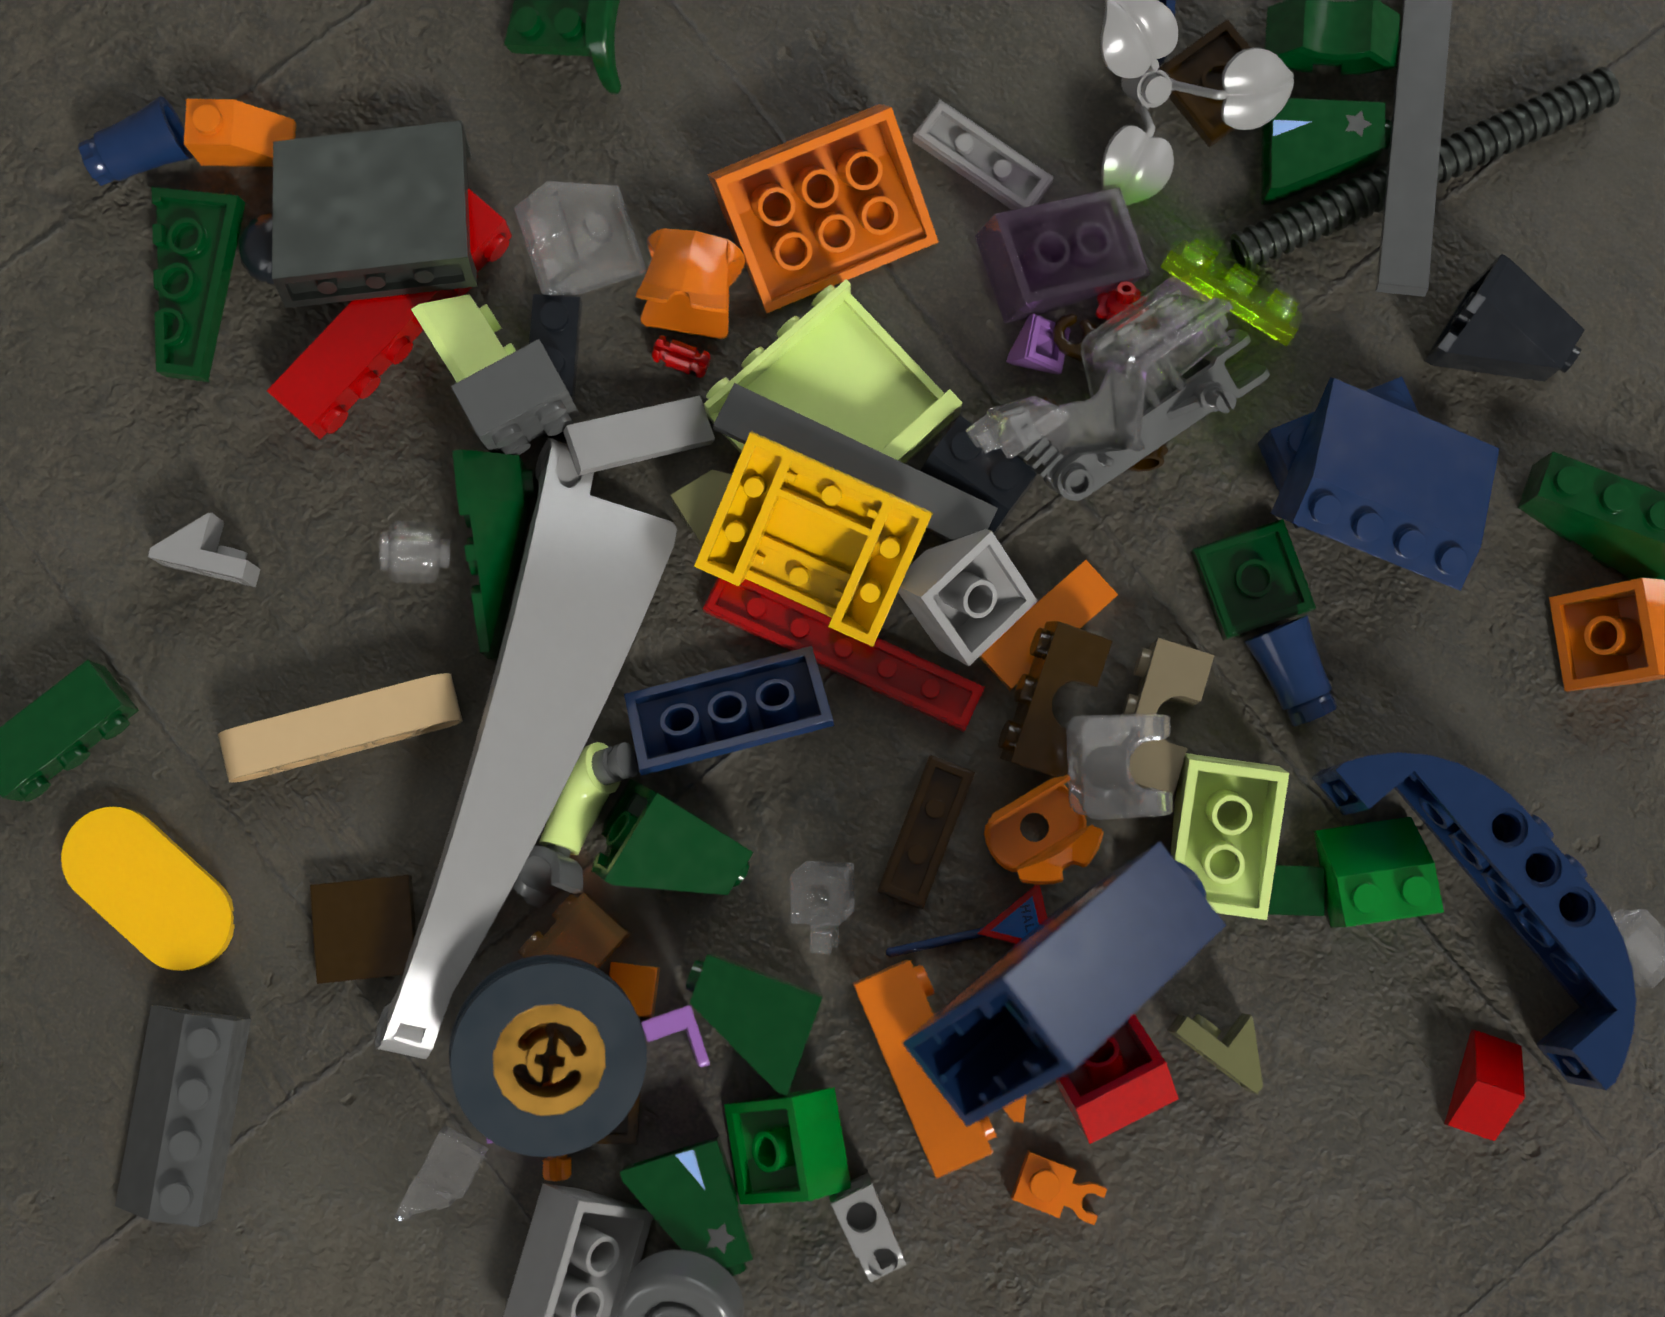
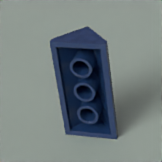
[624,646,834,776]

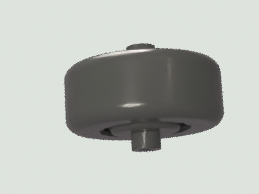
[617,1250,744,1317]

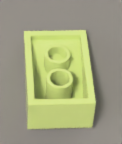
[1171,753,1289,920]

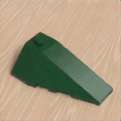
[452,449,537,659]

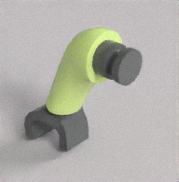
[512,742,639,908]

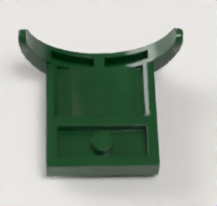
[504,0,622,94]

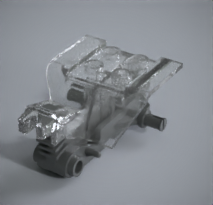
[965,282,1270,501]

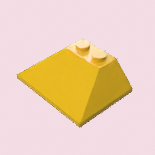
[694,431,933,647]

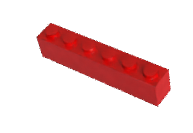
[267,188,512,440]

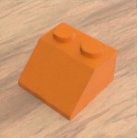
[1549,578,1665,691]

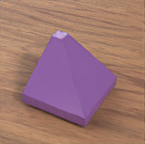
[1007,313,1071,374]

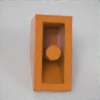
[184,99,296,167]

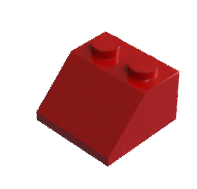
[1055,1014,1179,1144]

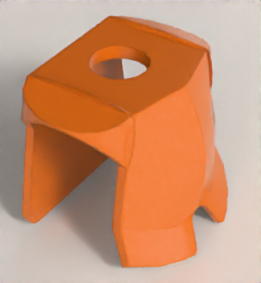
[635,228,745,339]
[984,775,1104,885]

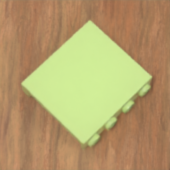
[704,279,963,464]

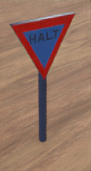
[886,884,1047,958]

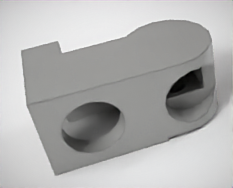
[829,1173,907,1282]

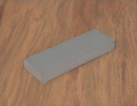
[912,100,1054,219]
[563,395,715,476]

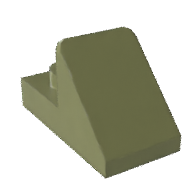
[1167,1013,1263,1095]

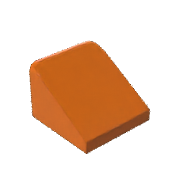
[609,962,660,1018]

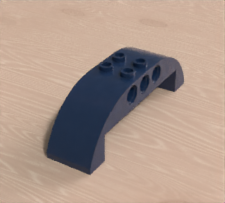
[1312,752,1636,1090]

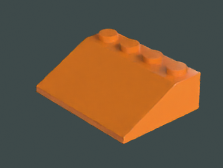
[708,104,939,313]

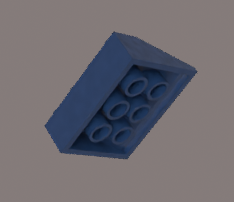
[1270,377,1499,591]

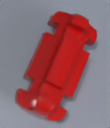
[652,336,711,378]

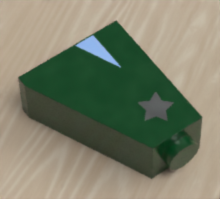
[1261,98,1392,205]
[620,1136,755,1276]

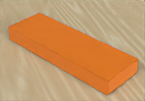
[979,560,1118,691]

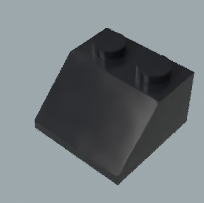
[920,416,1037,535]

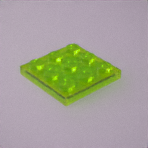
[1160,238,1303,347]

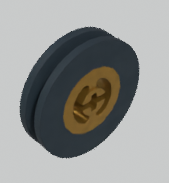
[449,955,647,1157]

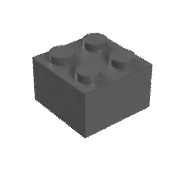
[451,339,580,455]

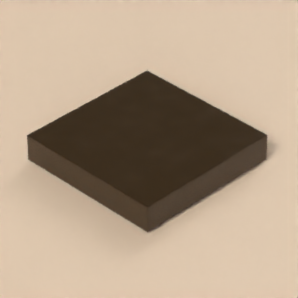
[1159,18,1251,148]
[310,875,416,984]

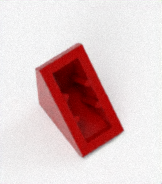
[1444,1029,1525,1141]

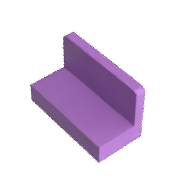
[641,1005,710,1068]

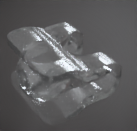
[1067,713,1173,820]

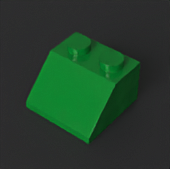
[1313,817,1444,928]
[724,1087,852,1205]

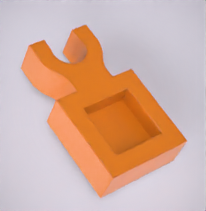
[1011,1150,1107,1225]

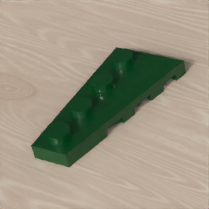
[151,187,246,382]

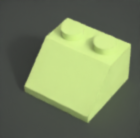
[411,294,516,382]

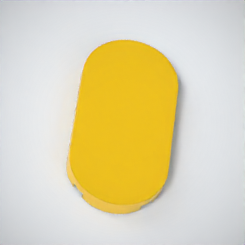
[61,807,235,971]

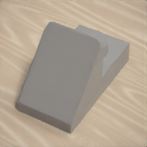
[148,513,260,587]

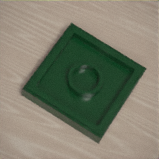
[1191,519,1316,641]

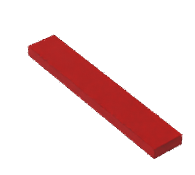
[703,578,985,732]

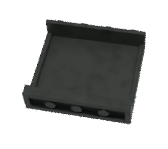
[272,120,477,308]

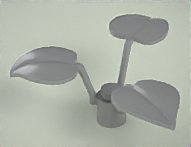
[1100,0,1294,209]

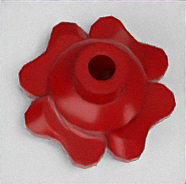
[1096,281,1151,330]

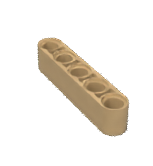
[218,673,463,783]

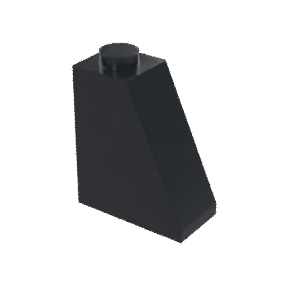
[1424,254,1585,382]

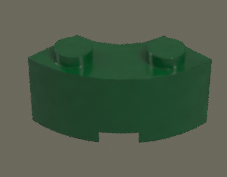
[1265,0,1400,75]

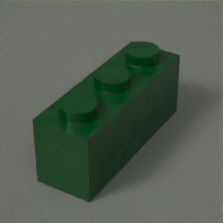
[0,660,139,802]

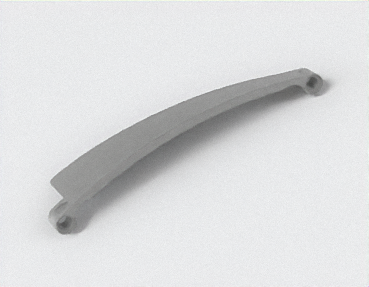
[375,438,677,1059]

